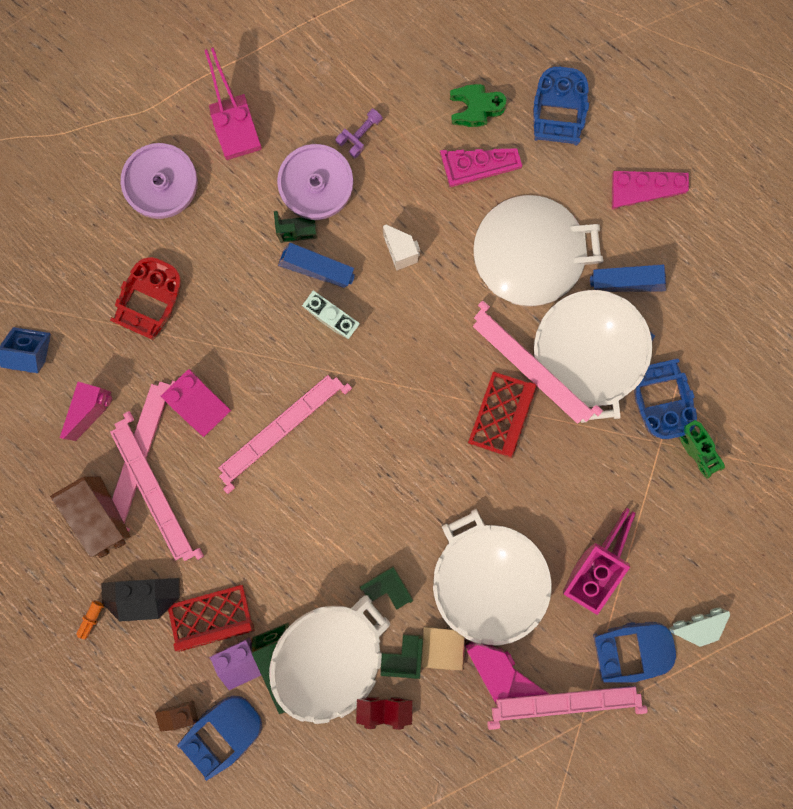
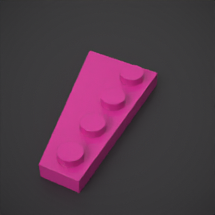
[440,148,522,187]
[612,171,689,209]

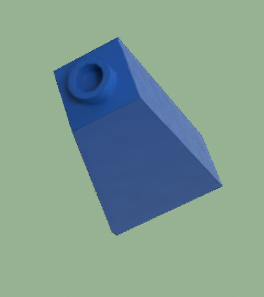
[278,243,355,288]
[590,264,666,292]

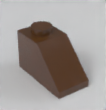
[155,700,198,731]

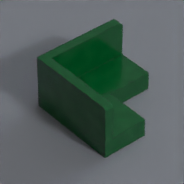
[274,211,318,243]
[360,565,413,610]
[380,634,423,679]

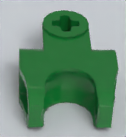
[450,84,507,127]
[679,420,725,479]

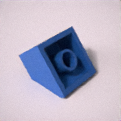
[0,327,50,373]

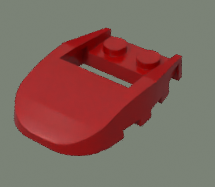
[110,257,181,340]

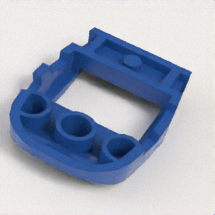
[533,66,589,146]
[634,359,697,439]
[593,622,676,682]
[177,696,262,781]

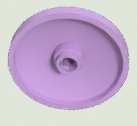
[121,143,198,219]
[277,144,353,220]

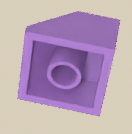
[210,637,261,690]

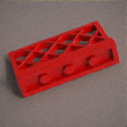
[468,372,537,459]
[168,585,255,652]

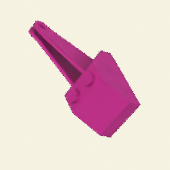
[204,47,262,160]
[563,508,636,615]
[465,641,550,705]

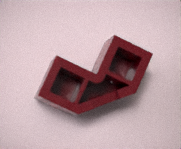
[356,697,413,730]

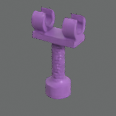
[335,108,383,159]

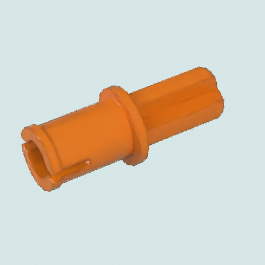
[76,600,104,640]

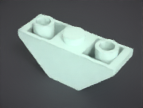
[302,290,360,339]
[668,607,730,647]

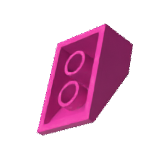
[161,369,231,437]
[60,381,112,441]

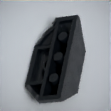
[101,578,180,622]

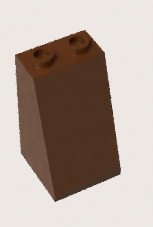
[50,476,131,558]

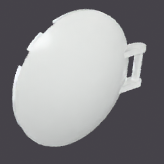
[474,195,603,306]
[534,290,652,423]
[433,509,551,645]
[269,595,390,724]

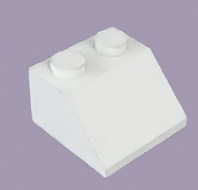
[383,225,420,270]

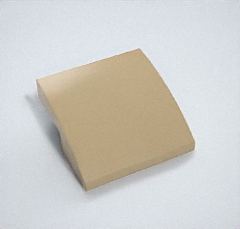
[421,627,465,670]

